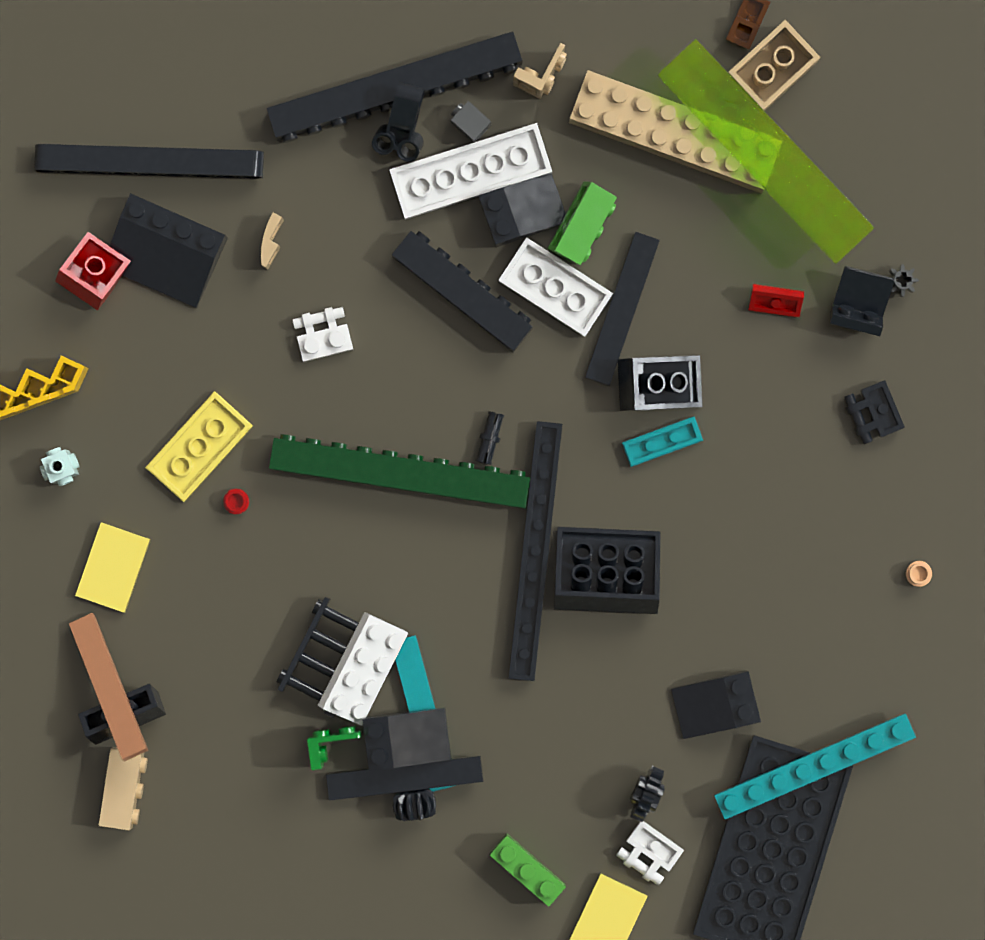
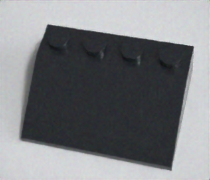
[110,193,228,308]
[554,527,661,614]

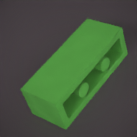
[548,181,617,265]
[490,833,566,907]

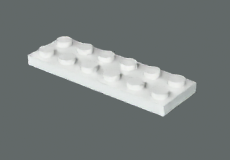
[389,123,552,220]

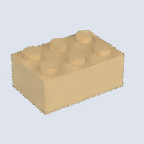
[726,20,821,114]

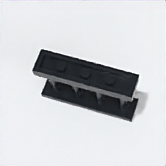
[276,597,359,718]

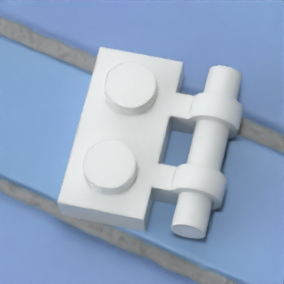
[293,307,353,362]
[616,821,684,886]

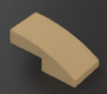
[261,212,284,270]

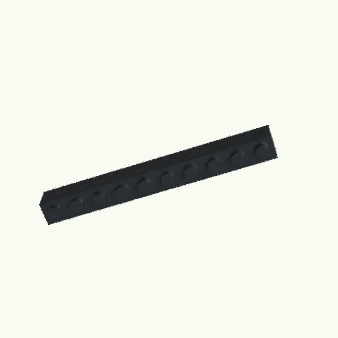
[267,31,522,143]

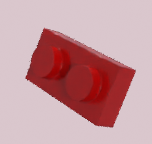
[749,284,804,318]

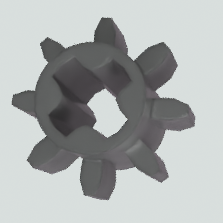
[889,264,919,297]

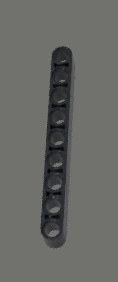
[34,144,264,179]

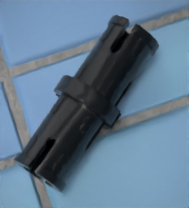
[476,411,505,465]

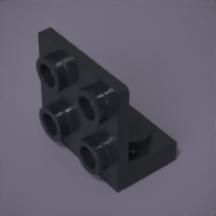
[830,266,894,336]

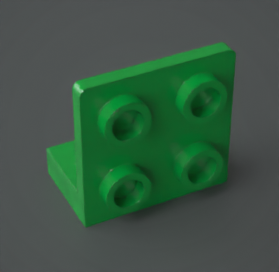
[307,726,362,770]

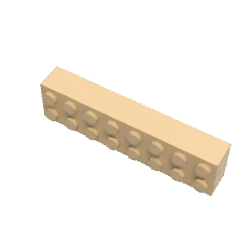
[569,70,782,194]

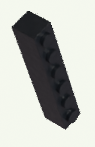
[392,231,533,353]

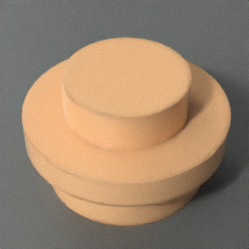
[906,561,932,587]

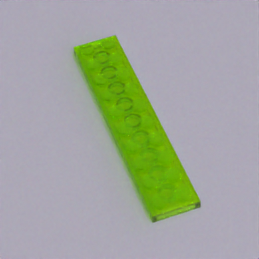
[657,39,874,264]

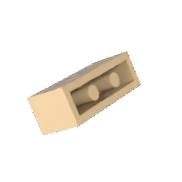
[99,747,148,830]

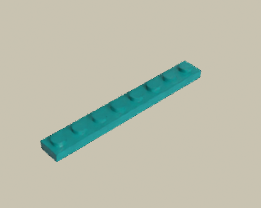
[714,713,916,819]

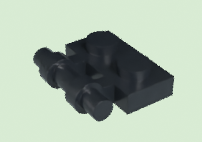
[844,380,905,444]

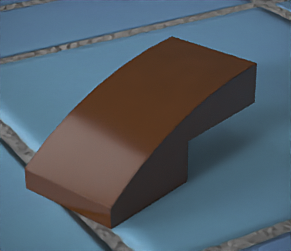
[726,0,771,49]

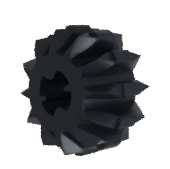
[393,789,436,821]

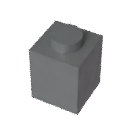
[451,101,491,143]

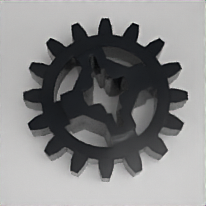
[630,766,665,822]

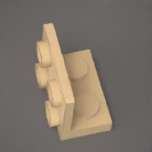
[513,43,567,99]

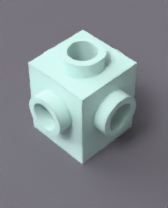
[40,447,79,486]

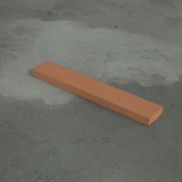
[69,613,148,762]

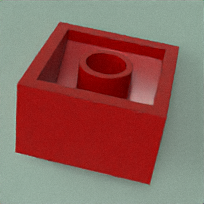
[55,232,131,310]

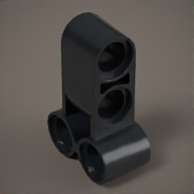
[372,81,425,162]

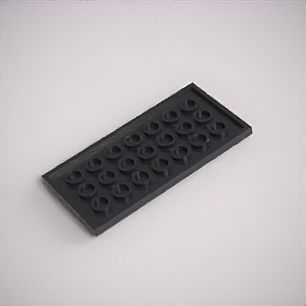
[693,735,853,940]

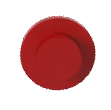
[223,489,249,514]

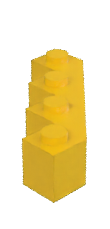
[0,356,89,420]

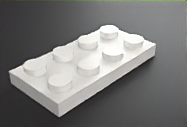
[498,237,613,337]
[318,612,408,726]

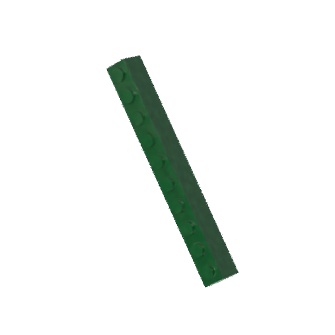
[269,434,530,509]

